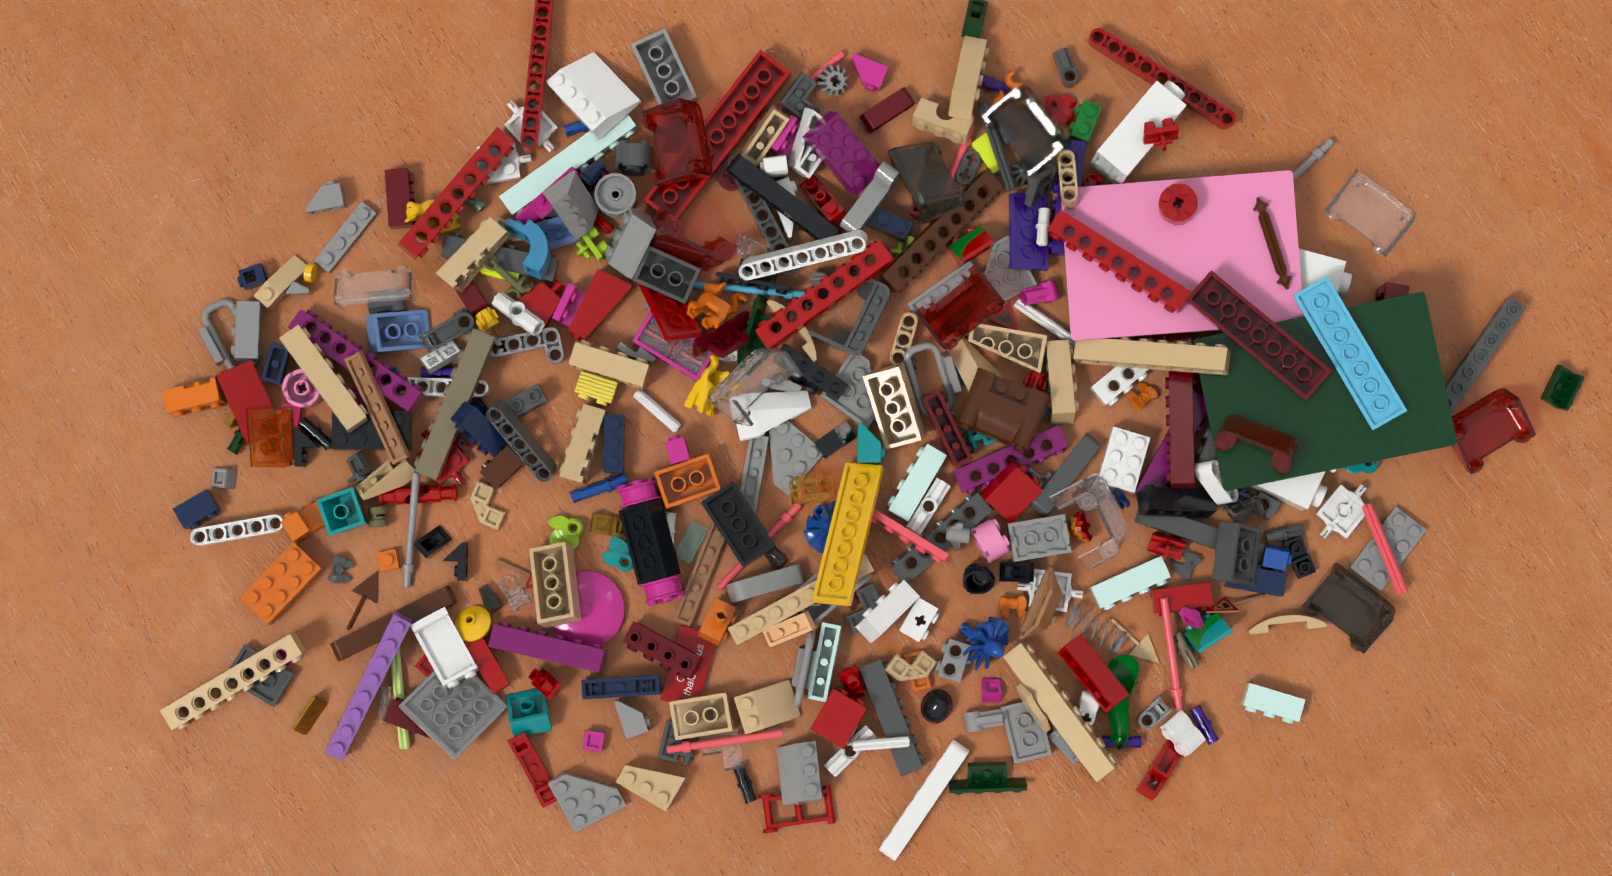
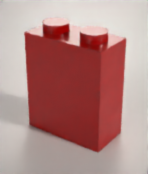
[980,460,1043,523]
[810,688,869,749]

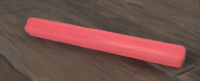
[1362,503,1407,594]

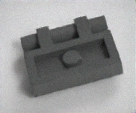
[657,720,698,765]

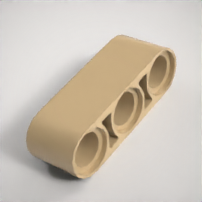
[1058,150,1078,209]
[889,312,918,366]

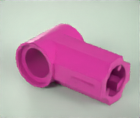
[1020,280,1060,306]

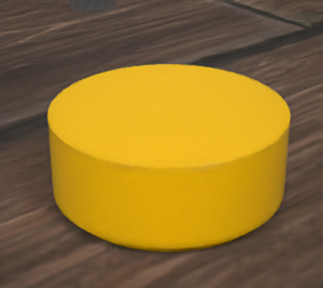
[304,263,317,283]

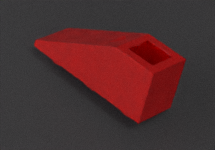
[798,174,847,230]

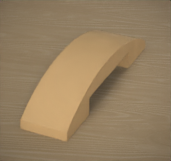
[766,299,817,362]
[1246,615,1327,634]

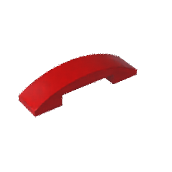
[507,732,557,808]

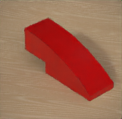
[463,637,511,694]
[1136,739,1181,801]

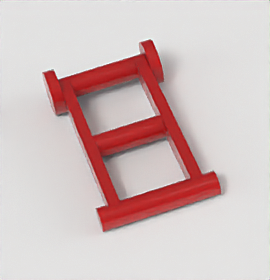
[758,785,836,834]

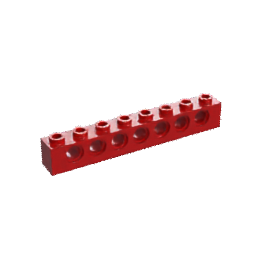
[398,127,515,260]
[1048,209,1191,314]
[755,240,896,351]

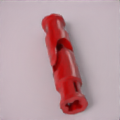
[379,484,458,505]

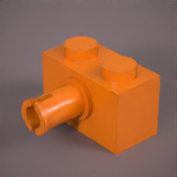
[698,598,737,646]

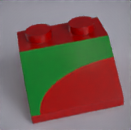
[947,226,994,267]

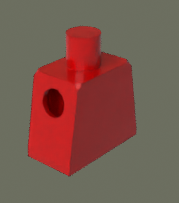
[518,279,564,327]

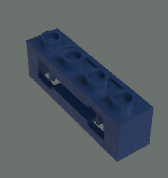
[581,675,661,700]

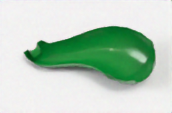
[1107,654,1140,751]

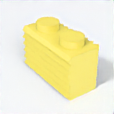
[574,370,619,406]

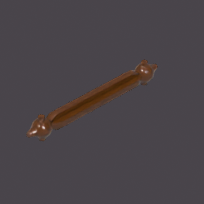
[1253,197,1292,290]

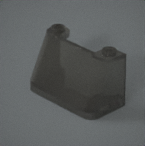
[982,84,1072,176]
[888,142,966,224]
[1302,563,1395,654]

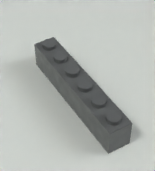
[441,232,559,283]
[859,659,925,777]

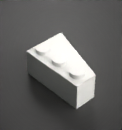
[787,108,822,179]
[855,580,920,643]

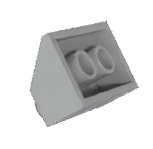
[542,170,599,240]
[605,207,656,279]
[776,741,822,806]

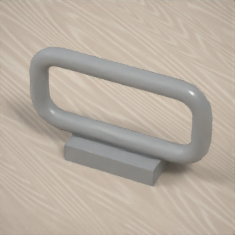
[198,299,262,369]
[904,342,962,416]
[791,631,816,707]

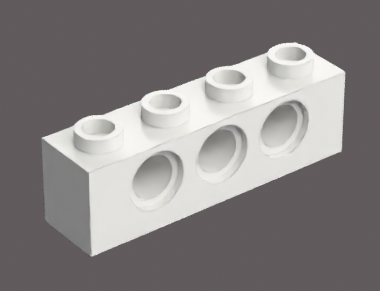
[1090,339,1153,406]

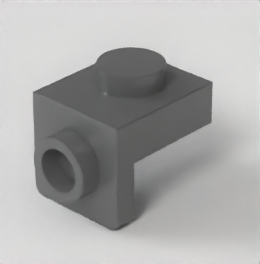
[346,451,372,483]

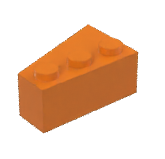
[162,377,227,417]

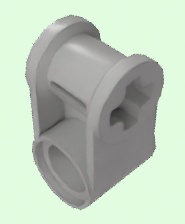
[1136,695,1173,729]

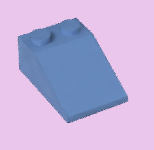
[365,310,431,354]

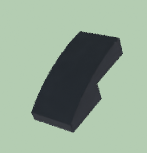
[1282,535,1316,579]

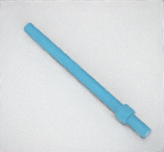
[694,281,805,299]

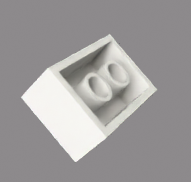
[1096,427,1150,494]

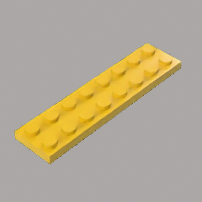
[812,462,884,606]

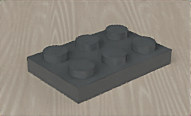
[229,644,295,707]

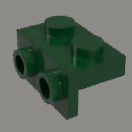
[1540,365,1584,411]

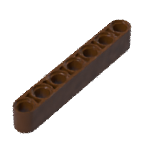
[330,585,457,662]

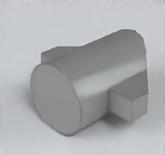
[946,521,970,548]

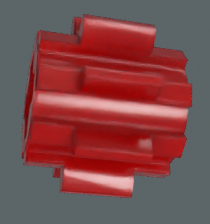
[1023,371,1048,391]

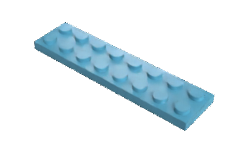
[1293,276,1407,431]

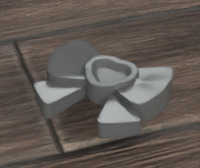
[1172,550,1201,580]
[327,556,354,584]

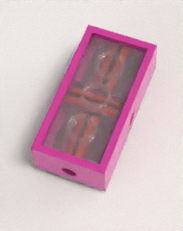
[632,311,716,381]

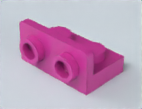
[771,115,800,160]
[552,283,586,327]

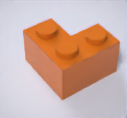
[280,501,325,543]

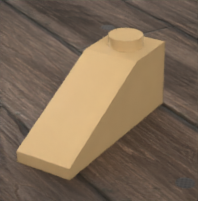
[254,255,306,310]
[355,458,416,500]

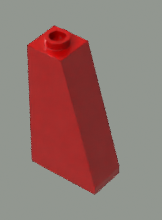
[568,269,633,342]

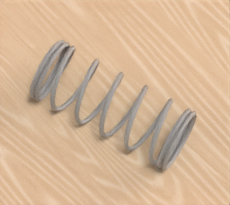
[1065,605,1127,654]

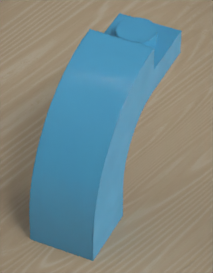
[505,218,550,280]

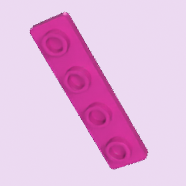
[515,167,580,225]

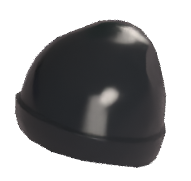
[963,563,995,594]
[920,689,953,723]

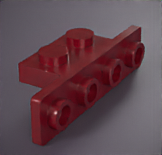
[692,310,749,358]

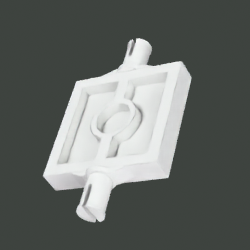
[504,100,558,154]
[477,143,532,185]
[1316,484,1367,539]
[1017,569,1083,612]

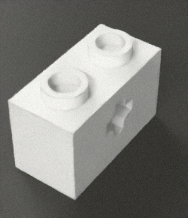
[899,598,939,642]

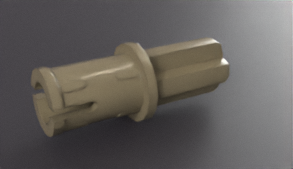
[1173,631,1199,670]

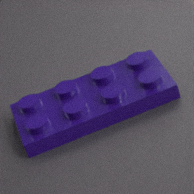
[1009,193,1049,271]

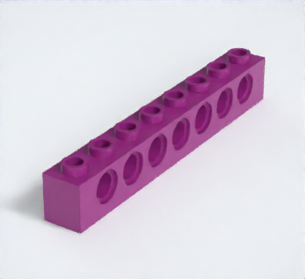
[287,309,426,414]

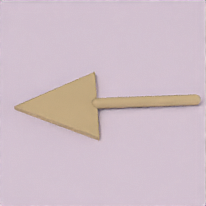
[1111,618,1160,664]

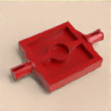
[416,430,470,486]

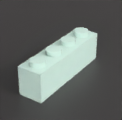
[887,444,947,522]
[1089,556,1171,610]
[807,622,843,702]

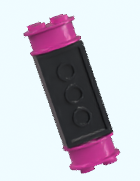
[616,477,686,606]

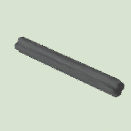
[978,100,1016,192]

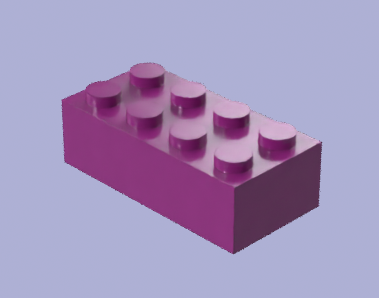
[803,111,880,195]

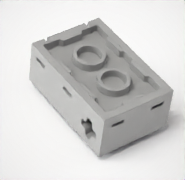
[1006,514,1071,562]

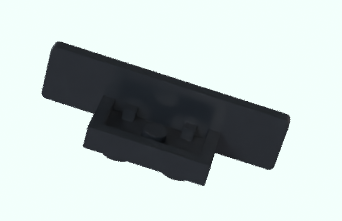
[716,258,793,295]
[774,343,848,400]

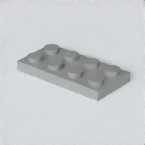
[1349,507,1426,591]

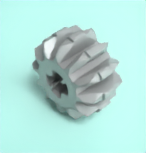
[817,64,849,96]

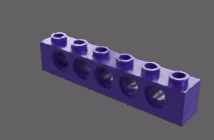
[1048,139,1086,256]

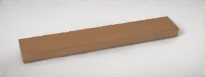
[344,351,411,465]
[673,520,725,627]

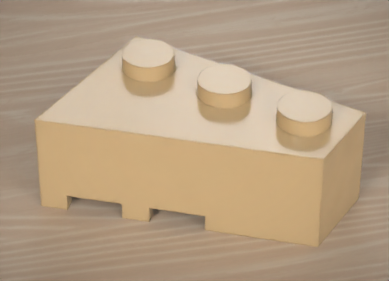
[616,764,686,811]

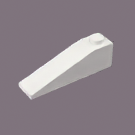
[731,391,812,441]

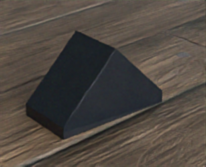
[414,525,452,559]

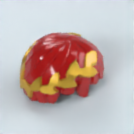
[1069,511,1093,543]

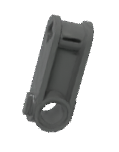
[419,308,476,353]

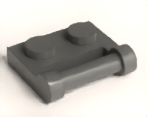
[1024,162,1058,207]

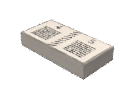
[419,340,461,374]

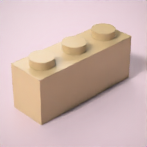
[740,105,790,166]

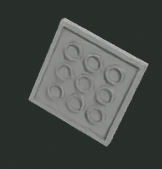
[398,671,508,761]

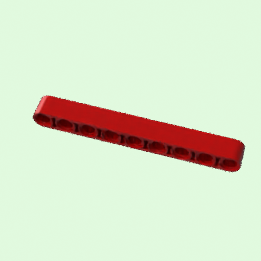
[520,0,554,153]
[1088,28,1236,130]

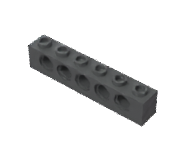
[890,493,993,583]

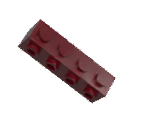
[919,389,973,468]
[623,621,704,680]

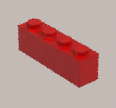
[1058,634,1129,713]

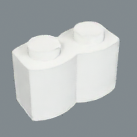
[760,155,788,179]
[1160,710,1206,757]

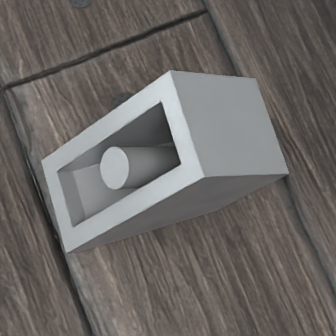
[305,181,347,215]
[614,700,651,739]

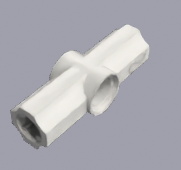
[492,292,545,336]
[906,478,951,535]
[824,725,877,777]

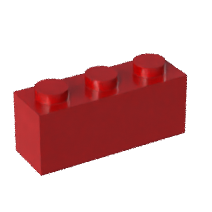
[1150,582,1213,617]

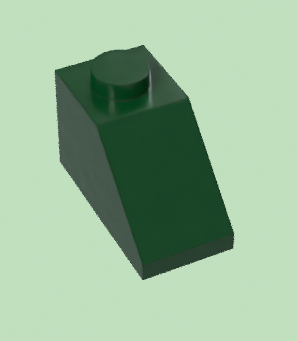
[961,0,988,38]

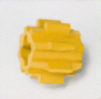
[475,307,500,332]

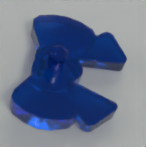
[1105,488,1130,510]

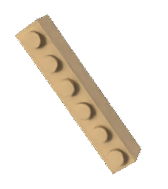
[279,325,368,433]

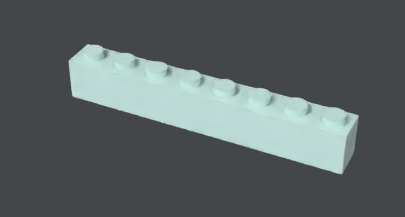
[499,114,637,217]

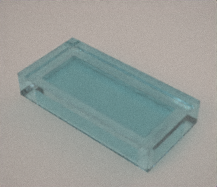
[675,522,708,564]

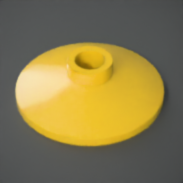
[454,606,491,642]

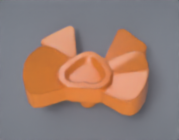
[1128,383,1158,411]
[999,594,1027,619]

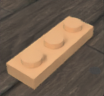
[763,610,816,647]

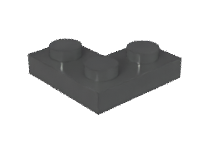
[779,72,820,119]
[846,583,880,634]

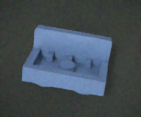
[536,217,581,250]

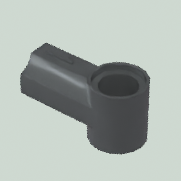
[1053,48,1079,88]
[367,291,407,315]

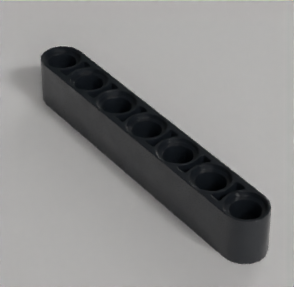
[726,154,843,245]

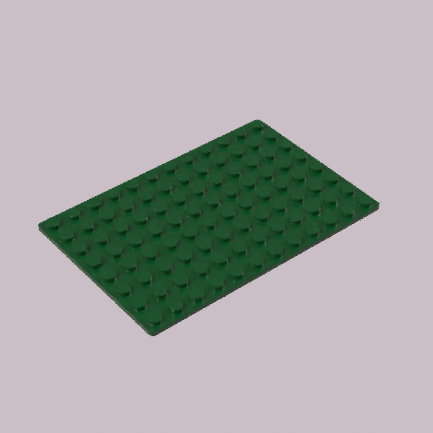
[1193,292,1457,491]

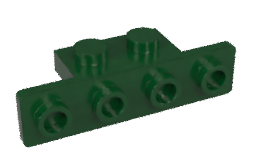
[737,294,779,371]
[949,762,1027,795]

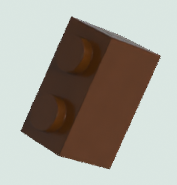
[480,446,524,490]

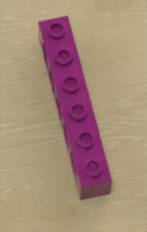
[952,425,1068,494]

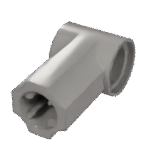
[963,709,1003,732]

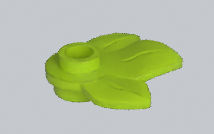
[548,516,584,550]

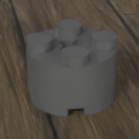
[614,140,653,176]

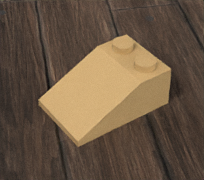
[734,680,801,735]
[669,692,735,740]

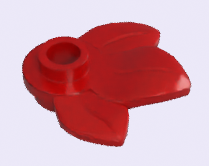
[1043,94,1077,129]

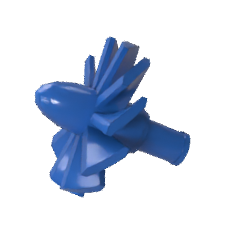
[804,501,836,554]
[959,617,1010,670]

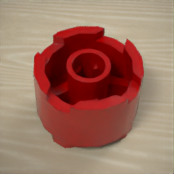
[1158,183,1198,226]

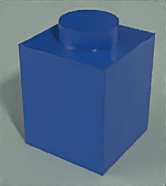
[1262,543,1292,571]

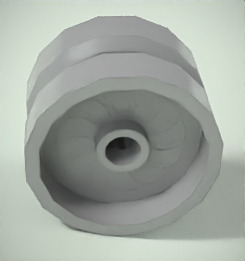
[594,173,638,219]

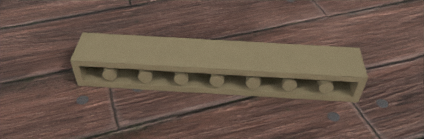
[414,328,497,480]

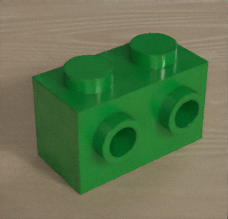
[1068,99,1102,146]

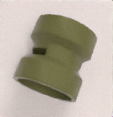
[368,506,389,527]

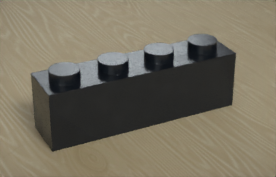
[1136,485,1217,518]

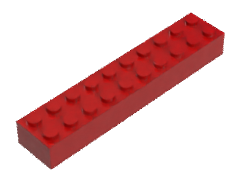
[643,50,791,226]

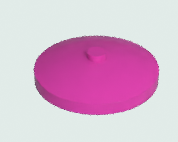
[552,571,625,646]

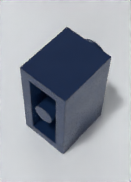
[261,343,290,386]
[173,489,221,530]

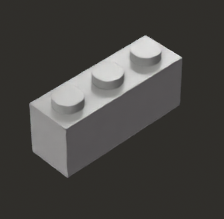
[231,301,262,362]

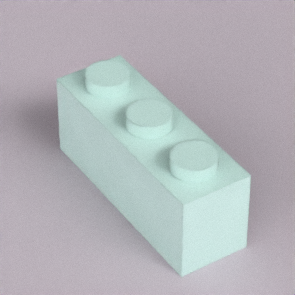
[1241,683,1305,724]

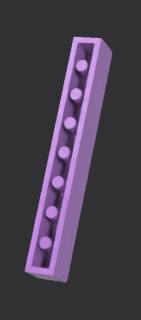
[325,611,412,761]

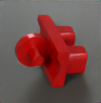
[1142,118,1179,151]
[1147,531,1186,560]
[838,665,867,699]
[528,668,562,701]

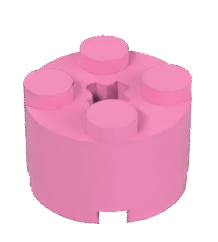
[282,369,322,409]
[970,518,1011,564]

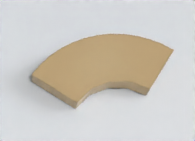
[1016,684,1051,733]

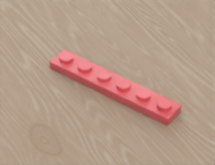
[871,509,951,565]

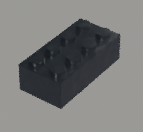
[332,410,412,451]
[701,481,777,568]

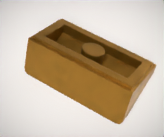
[291,696,327,735]

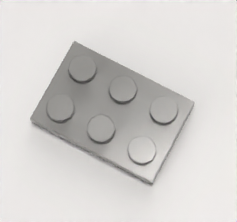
[1000,702,1052,764]

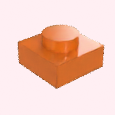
[377,549,400,572]

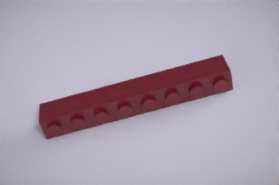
[1165,334,1195,488]

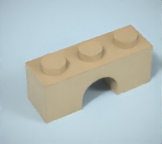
[912,98,975,145]

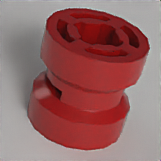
[1082,173,1102,187]

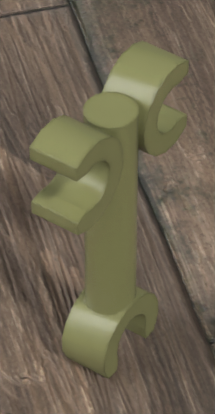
[484,255,534,300]

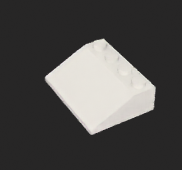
[546,52,641,140]

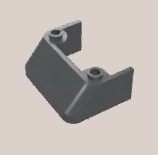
[808,270,891,355]

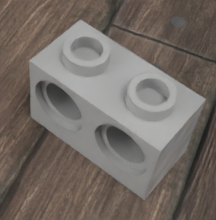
[935,639,971,683]

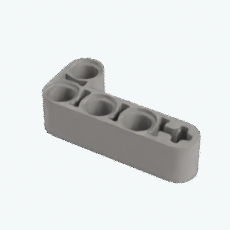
[840,162,900,232]
[490,327,565,365]
[726,564,806,604]

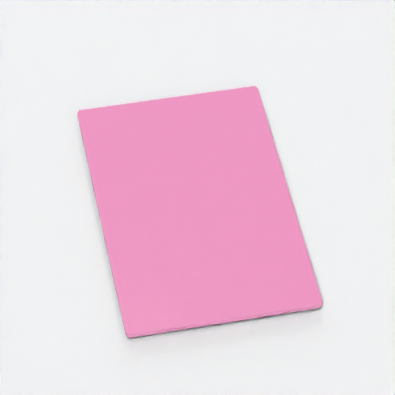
[1061,170,1304,341]

